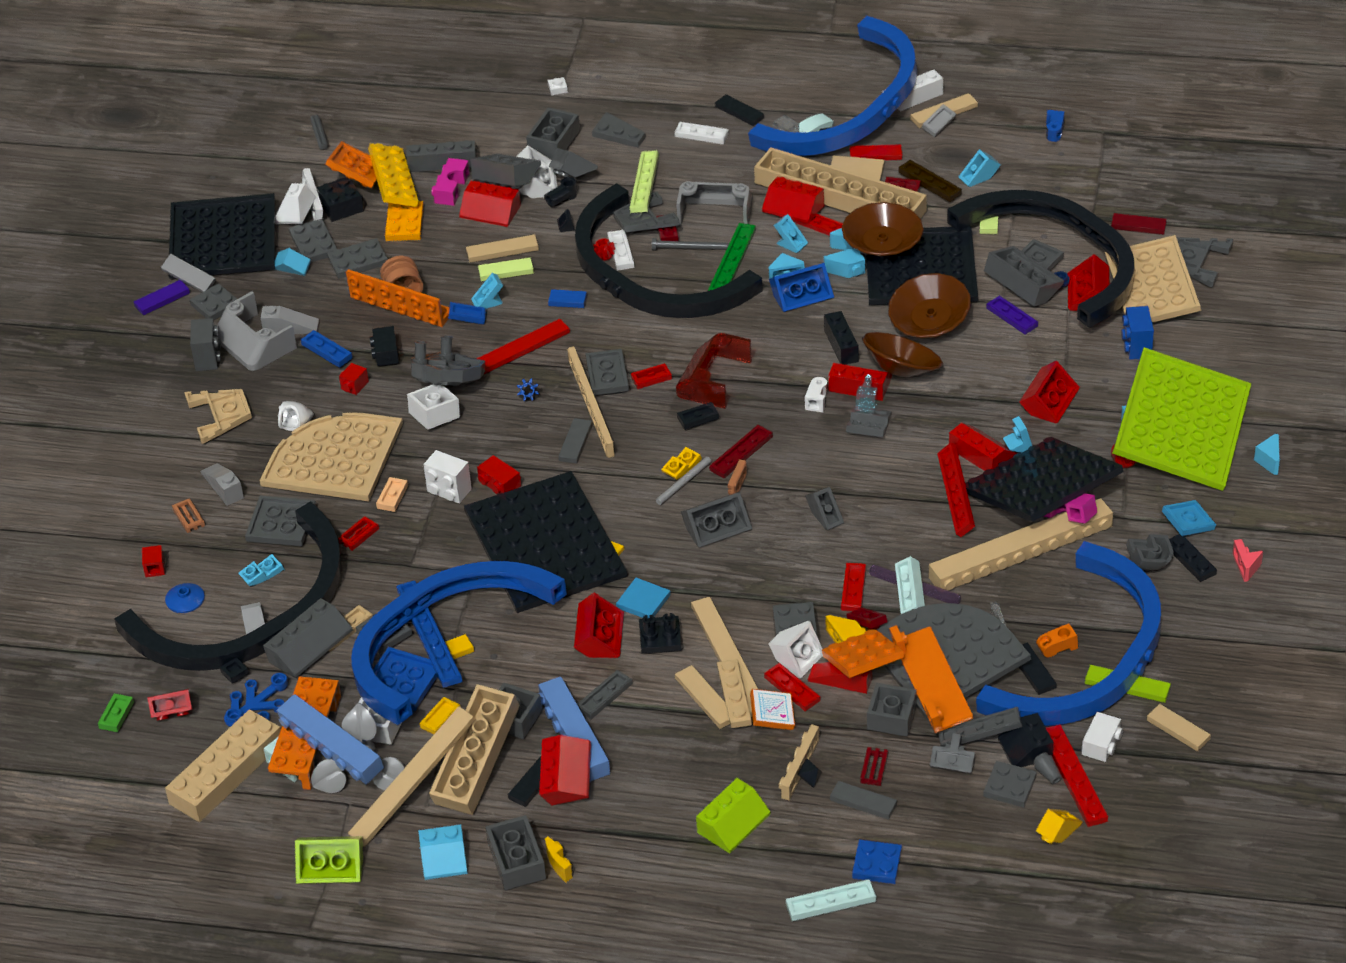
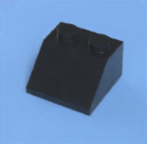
[998,713,1054,767]

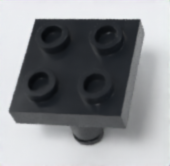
[639,613,682,654]

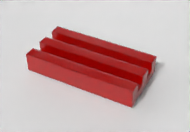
[631,363,672,389]
[338,516,379,551]

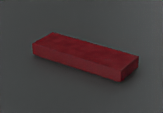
[1111,213,1167,235]

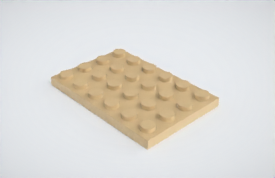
[1105,235,1201,322]

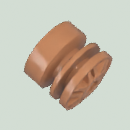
[380,256,423,293]

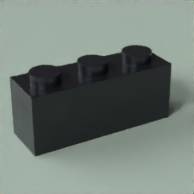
[824,311,859,365]

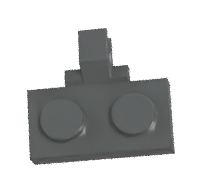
[930,733,975,774]

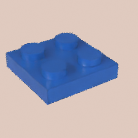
[852,840,902,884]

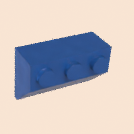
[769,263,834,312]

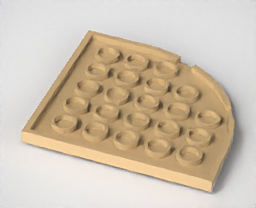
[260,413,403,501]

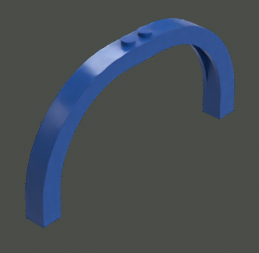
[748,16,917,156]
[976,541,1161,726]
[351,561,567,725]

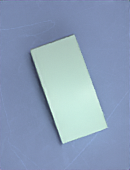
[795,114,833,132]

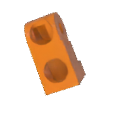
[1036,623,1078,657]

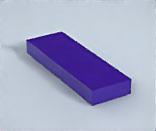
[134,280,190,315]
[986,295,1038,335]

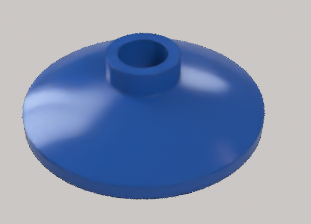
[165,583,205,613]

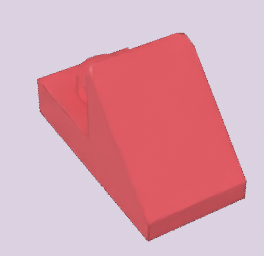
[1232,539,1263,582]

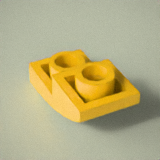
[661,447,702,480]
[545,836,572,883]

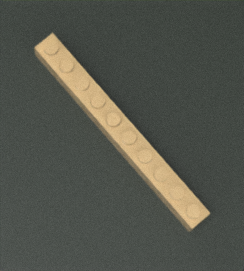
[929,498,1113,593]

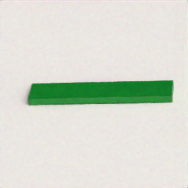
[708,223,756,291]

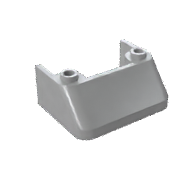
[676,181,752,225]
[217,292,297,371]

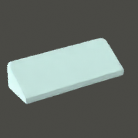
[895,556,925,614]

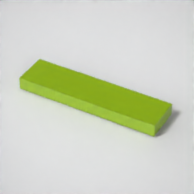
[1085,665,1171,703]

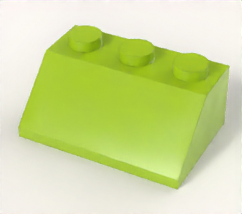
[696,778,770,853]
[295,836,363,883]

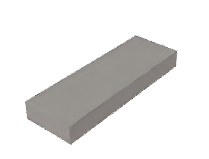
[161,254,216,292]

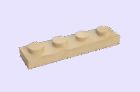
[717,659,751,728]
[779,724,819,800]

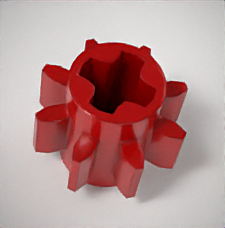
[594,238,615,260]

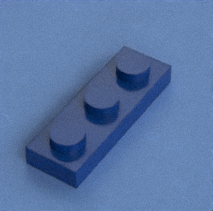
[301,330,352,368]

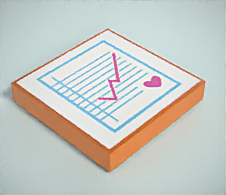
[750,689,795,730]

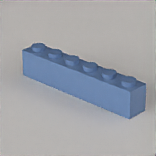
[538,676,610,782]
[277,694,384,784]

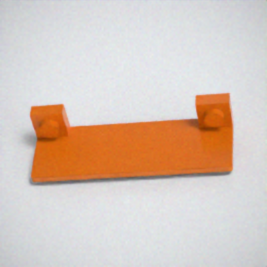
[346,269,449,327]
[889,625,973,733]
[268,676,341,790]

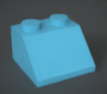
[418,825,467,880]

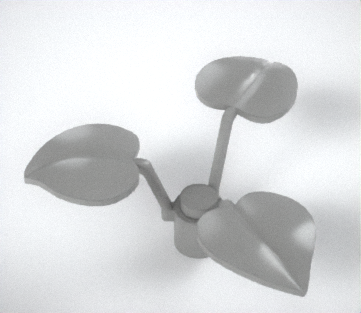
[311,703,405,793]

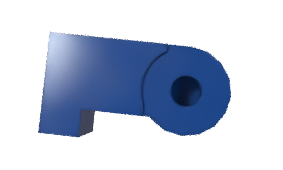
[1046,110,1065,142]

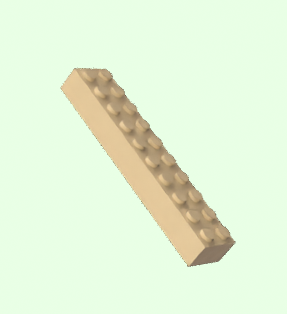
[754,147,927,219]

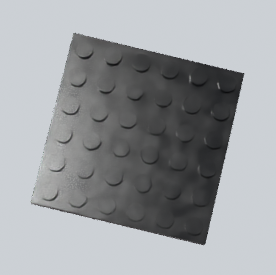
[168,193,275,279]
[866,226,978,305]
[965,437,1124,522]

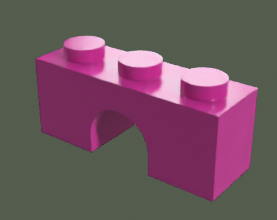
[431,158,470,206]
[1043,494,1097,523]

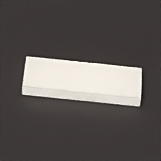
[675,122,729,144]
[607,230,634,270]

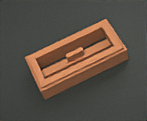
[728,459,747,495]
[172,498,205,533]

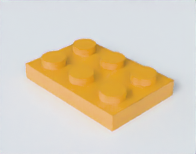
[385,201,424,241]

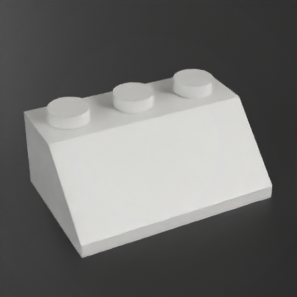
[882,70,943,111]
[516,145,557,198]

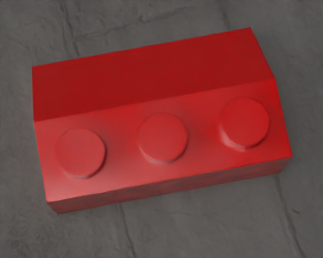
[762,176,824,224]
[459,180,521,227]
[1068,254,1110,311]
[1019,360,1080,424]
[828,363,892,401]
[949,423,1017,471]
[574,592,624,658]
[539,735,591,806]

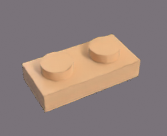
[376,477,408,512]

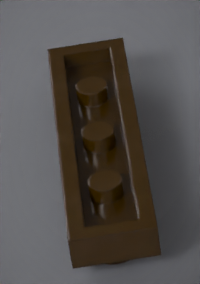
[898,159,962,202]

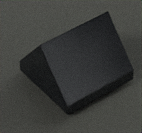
[557,209,575,232]

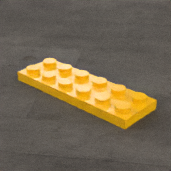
[368,143,418,207]

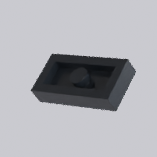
[677,402,719,430]

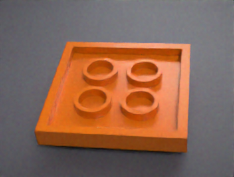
[325,141,377,188]
[822,629,904,678]

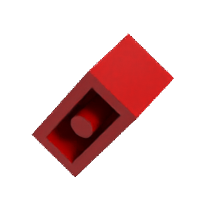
[477,455,521,494]

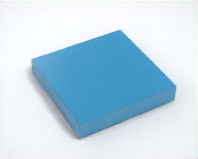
[1162,500,1216,536]
[616,578,670,618]

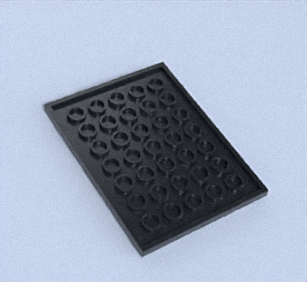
[464,471,627,613]

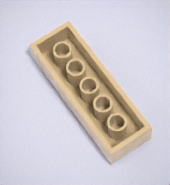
[429,684,520,815]
[165,709,281,822]

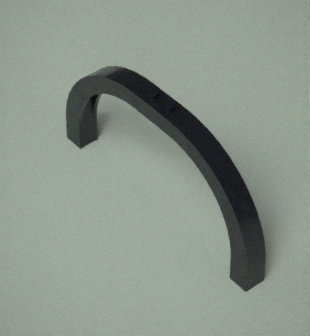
[575,183,763,318]
[947,190,1134,328]
[114,501,342,671]

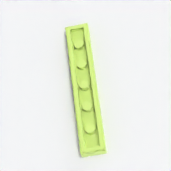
[630,151,659,213]

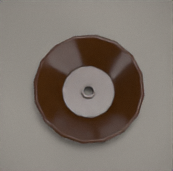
[841,202,924,256]
[888,273,971,338]
[862,332,943,378]

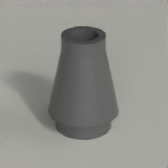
[1033,753,1062,785]

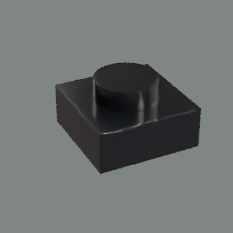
[220,657,249,684]

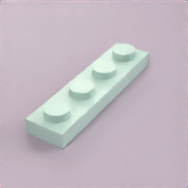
[786,880,876,921]

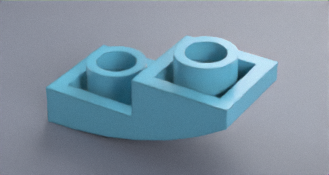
[238,554,284,586]

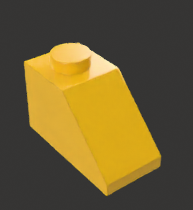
[825,615,866,643]
[1036,809,1083,844]

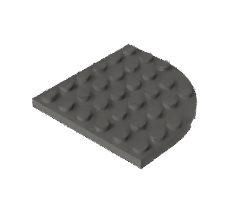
[874,603,1031,720]

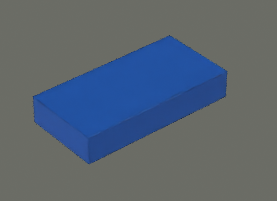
[548,289,587,308]
[448,302,486,324]

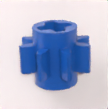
[517,378,539,401]

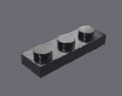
[1169,534,1217,582]

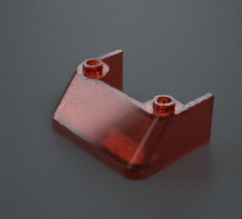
[676,333,752,409]

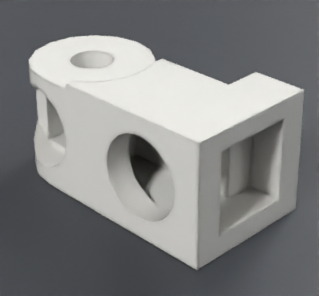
[805,377,827,413]

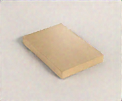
[831,156,884,181]

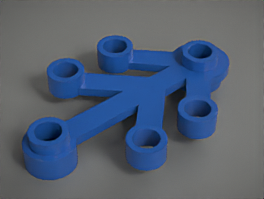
[224,673,288,727]

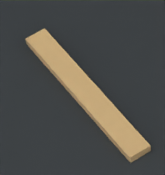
[567,347,614,458]
[691,596,758,717]
[348,706,476,847]

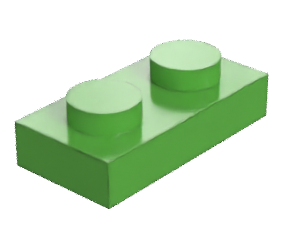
[98,694,134,732]

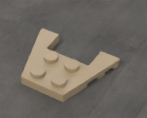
[184,389,252,444]

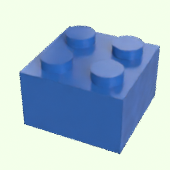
[1121,306,1154,360]

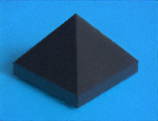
[798,759,822,788]

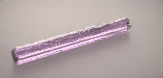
[869,564,961,604]

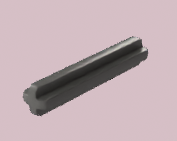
[310,114,328,150]

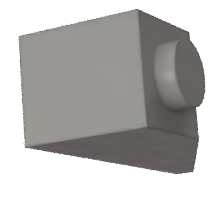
[261,306,319,334]
[201,463,244,506]

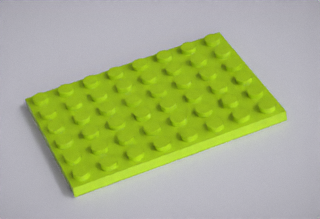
[1112,347,1251,491]

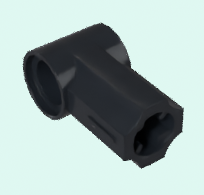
[544,177,577,207]

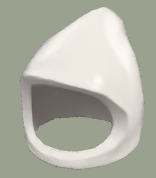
[278,401,314,431]

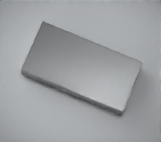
[922,104,956,137]

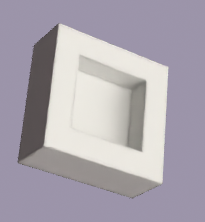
[548,78,568,95]

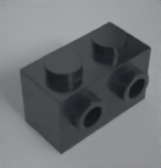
[370,326,399,366]

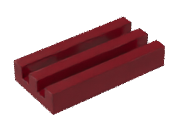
[860,747,888,786]

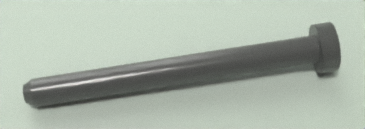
[652,238,729,250]

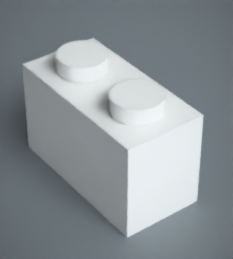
[1082,712,1123,762]

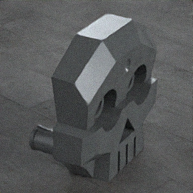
[411,335,486,386]

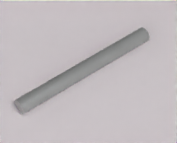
[656,457,711,505]

